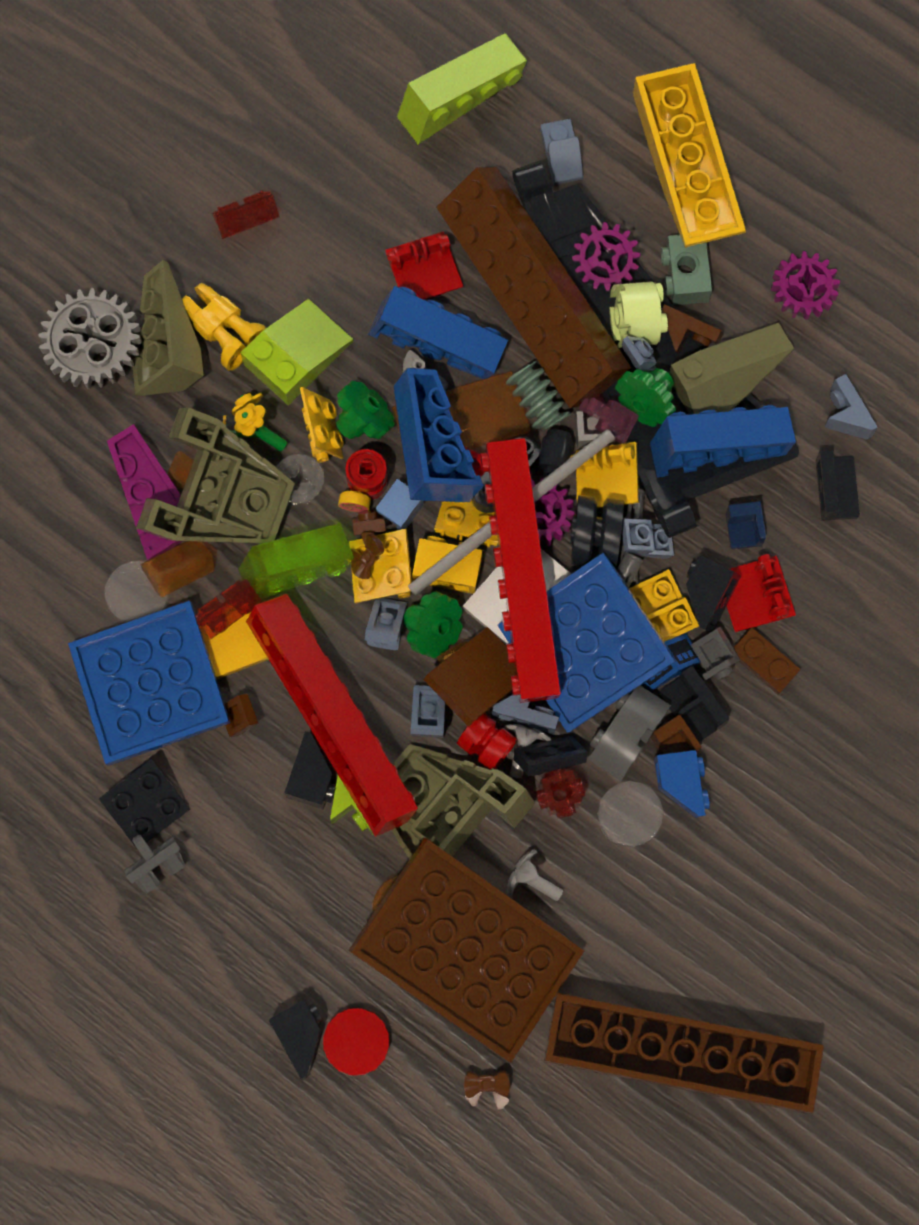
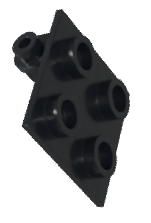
[98,759,190,850]

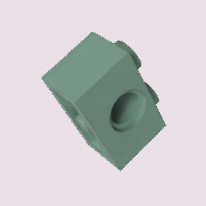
[661,235,712,305]

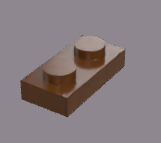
[734,628,801,695]

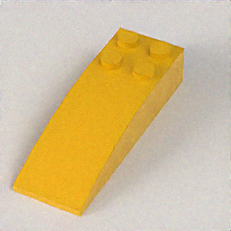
[633,63,746,248]

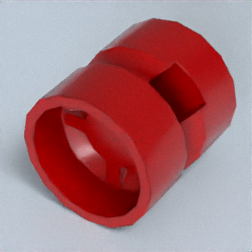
[345,449,388,500]
[456,714,518,770]

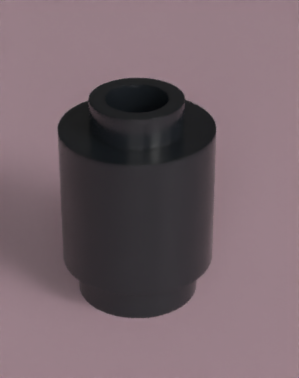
[537,429,574,477]

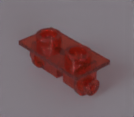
[212,190,280,239]
[195,579,263,639]

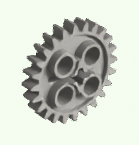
[38,288,142,389]

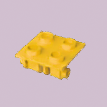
[300,387,344,463]
[570,442,639,508]
[434,491,498,548]
[349,529,412,603]

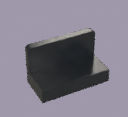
[816,450,860,521]

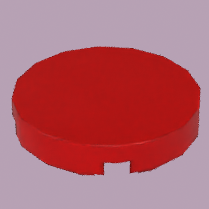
[323,1008,389,1076]

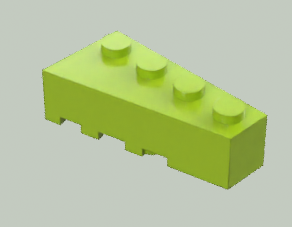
[397,33,527,144]

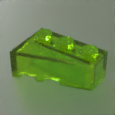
[238,523,354,603]

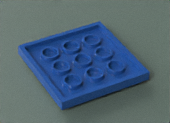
[497,553,677,733]
[68,601,231,766]

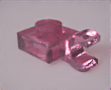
[579,398,639,444]

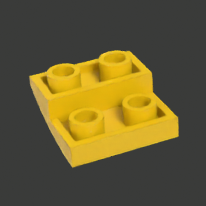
[629,569,699,642]

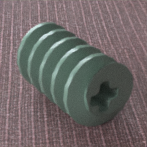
[506,360,571,432]

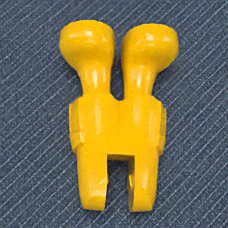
[182,283,266,371]

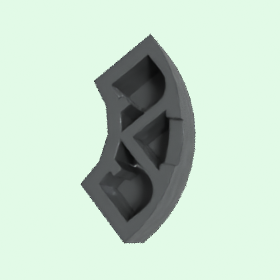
[588,686,671,781]

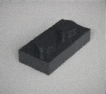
[514,736,587,776]

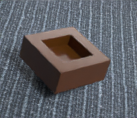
[352,510,386,535]
[225,694,259,737]

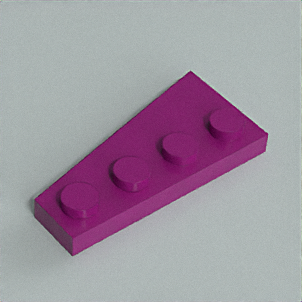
[107,424,183,563]

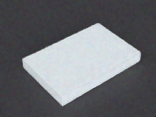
[463,549,571,644]

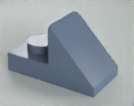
[540,119,583,185]
[825,374,878,439]
[365,598,407,650]
[410,685,445,738]
[492,695,559,735]

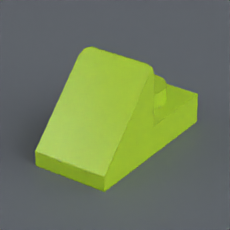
[330,776,373,835]

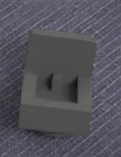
[691,627,740,681]

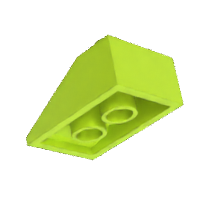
[241,299,353,406]

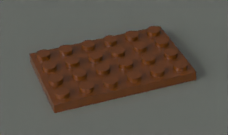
[348,838,584,1063]

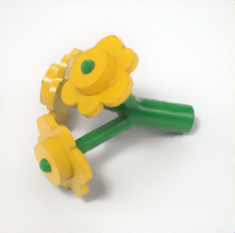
[223,393,288,452]

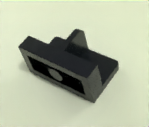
[659,666,730,743]

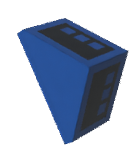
[642,634,701,692]

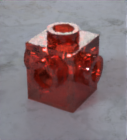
[536,769,585,819]

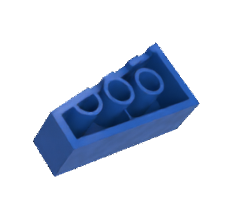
[368,286,508,380]
[393,368,484,502]
[650,405,796,478]

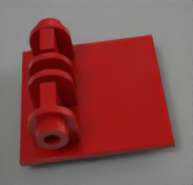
[385,231,463,300]
[726,554,796,633]

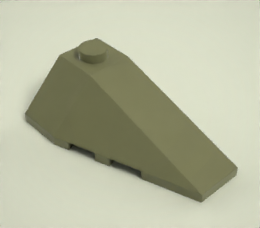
[133,260,204,396]
[669,323,794,415]

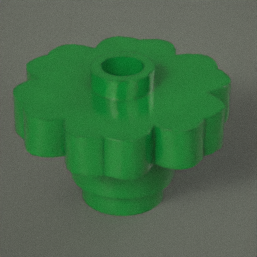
[615,368,676,427]
[336,381,395,439]
[404,592,463,659]

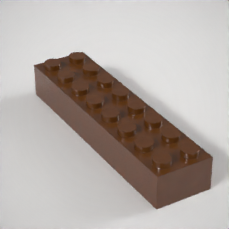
[436,167,631,408]
[544,993,824,1114]

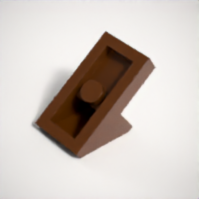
[662,304,724,355]

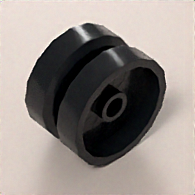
[570,495,624,569]

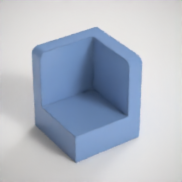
[376,479,424,530]

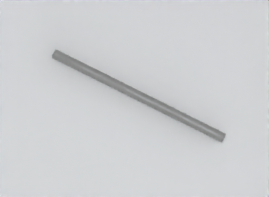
[408,429,615,596]

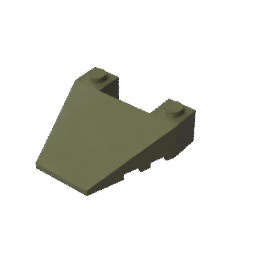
[136,407,295,544]
[392,744,535,859]

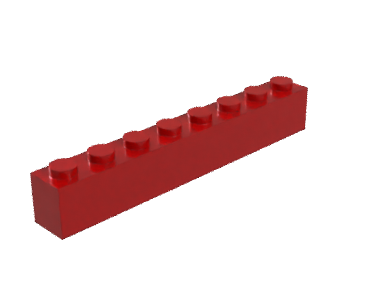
[480,438,561,703]
[246,594,418,837]

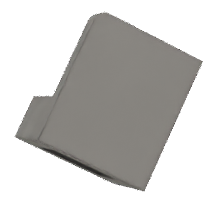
[575,411,609,450]

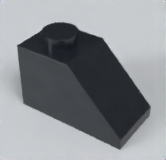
[686,555,741,632]
[284,731,336,810]
[269,1000,323,1080]

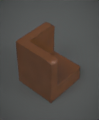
[650,715,702,755]

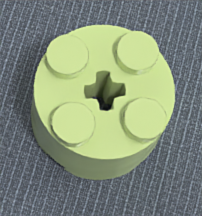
[610,282,668,348]

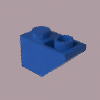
[654,750,710,818]

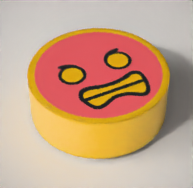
[338,491,371,512]

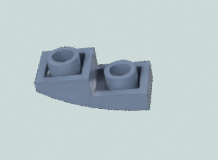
[622,336,657,372]
[622,518,674,559]

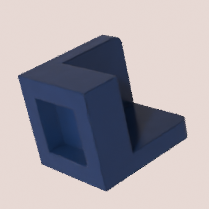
[725,501,766,550]

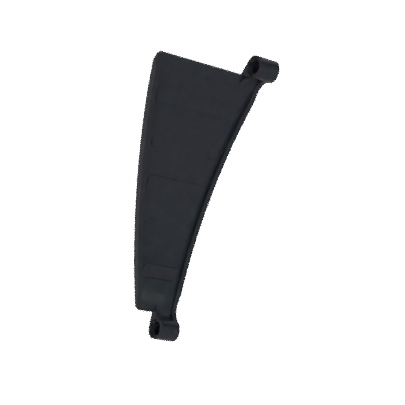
[512,161,799,538]

